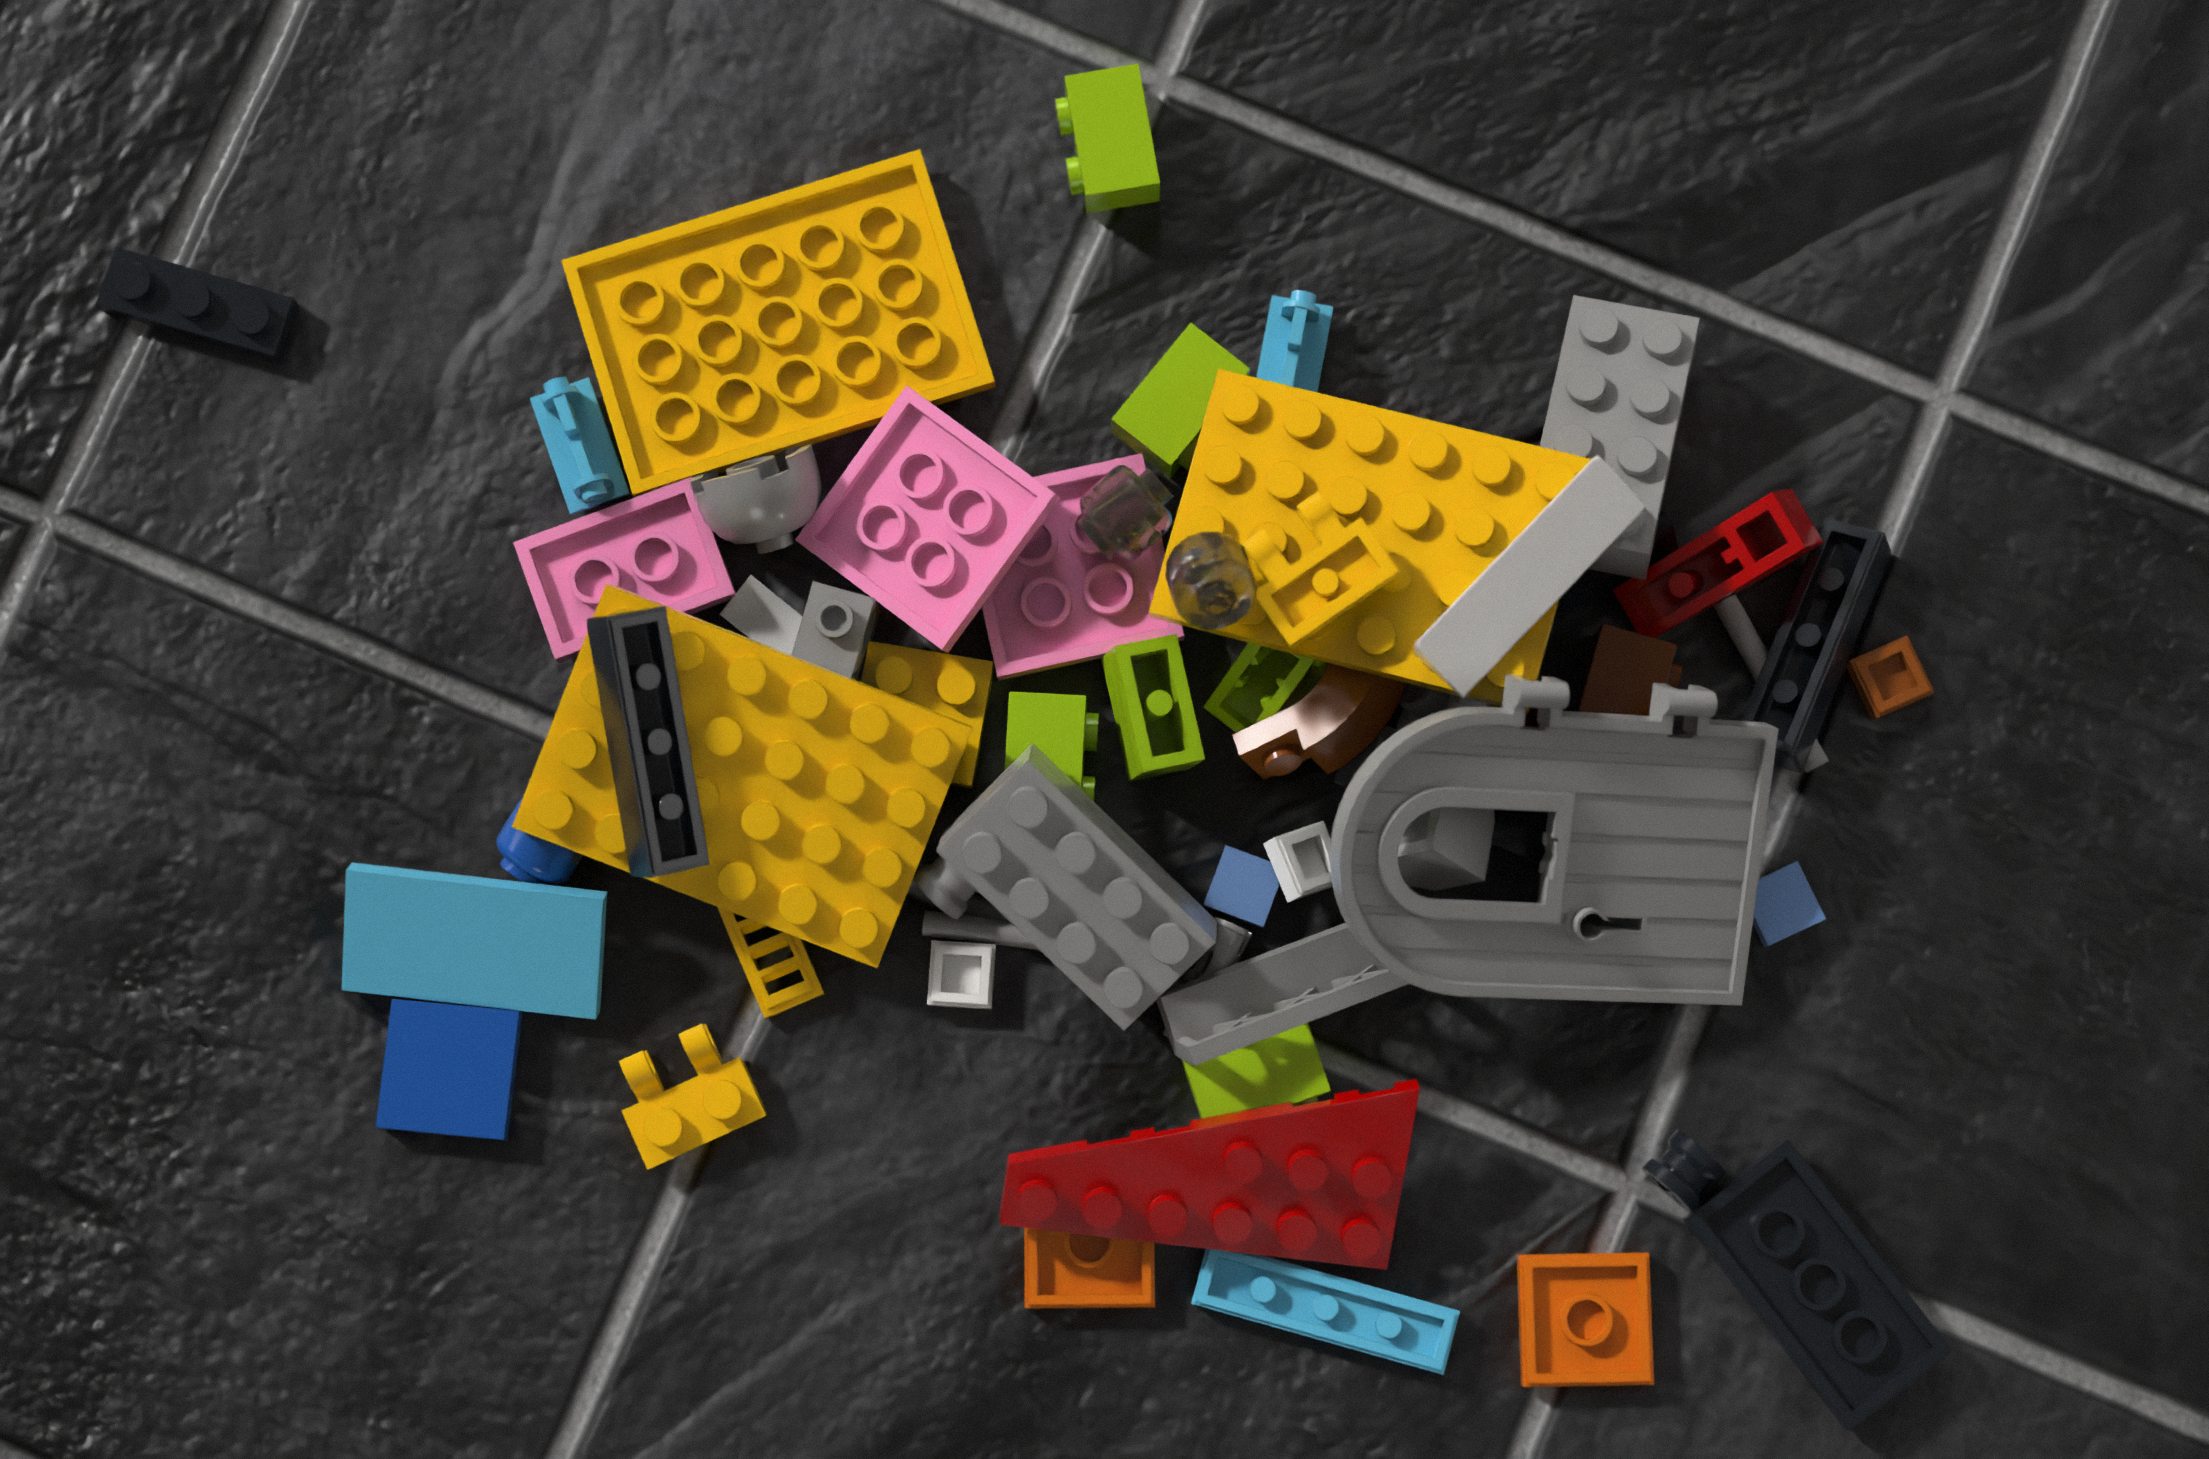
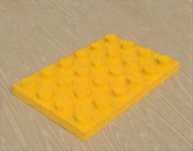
[561,149,996,497]
[1149,369,1592,714]
[512,583,972,968]

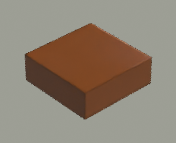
[1846,635,1935,721]

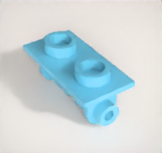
[1256,290,1334,392]
[530,377,630,515]

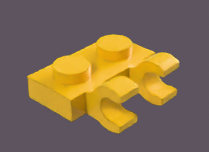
[1242,491,1399,650]
[619,1023,768,1170]

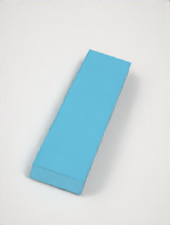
[1191,1249,1460,1375]

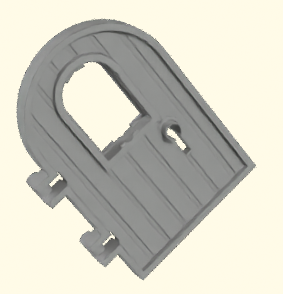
[1330,674,1778,1006]

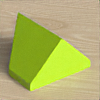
[1204,642,1328,733]

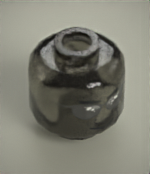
[1077,465,1174,561]
[1165,531,1257,629]

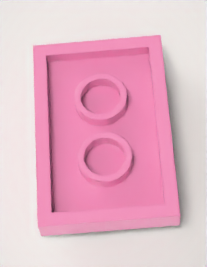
[513,477,736,663]

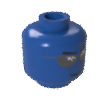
[496,797,584,885]

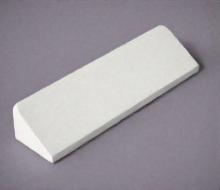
[1414,455,1646,698]

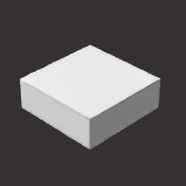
[1263,821,1333,903]
[927,940,996,1010]

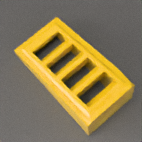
[717,907,825,1019]

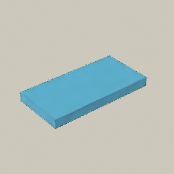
[342,863,607,1020]

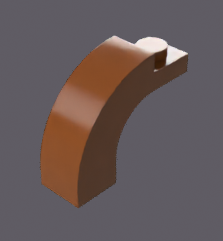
[1232,663,1406,780]

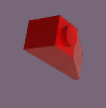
[1613,488,1824,639]

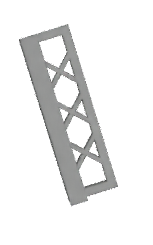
[1156,923,1410,1066]

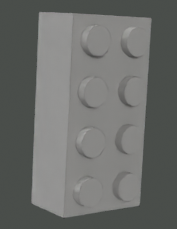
[1540,295,1700,580]
[936,743,1217,1030]

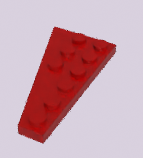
[999,1079,1420,1270]

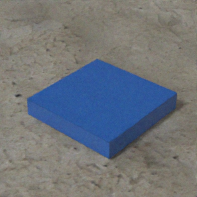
[375,999,523,1141]

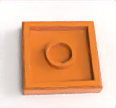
[1024,1228,1155,1308]
[1517,1252,1654,1387]

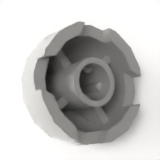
[689,444,822,554]

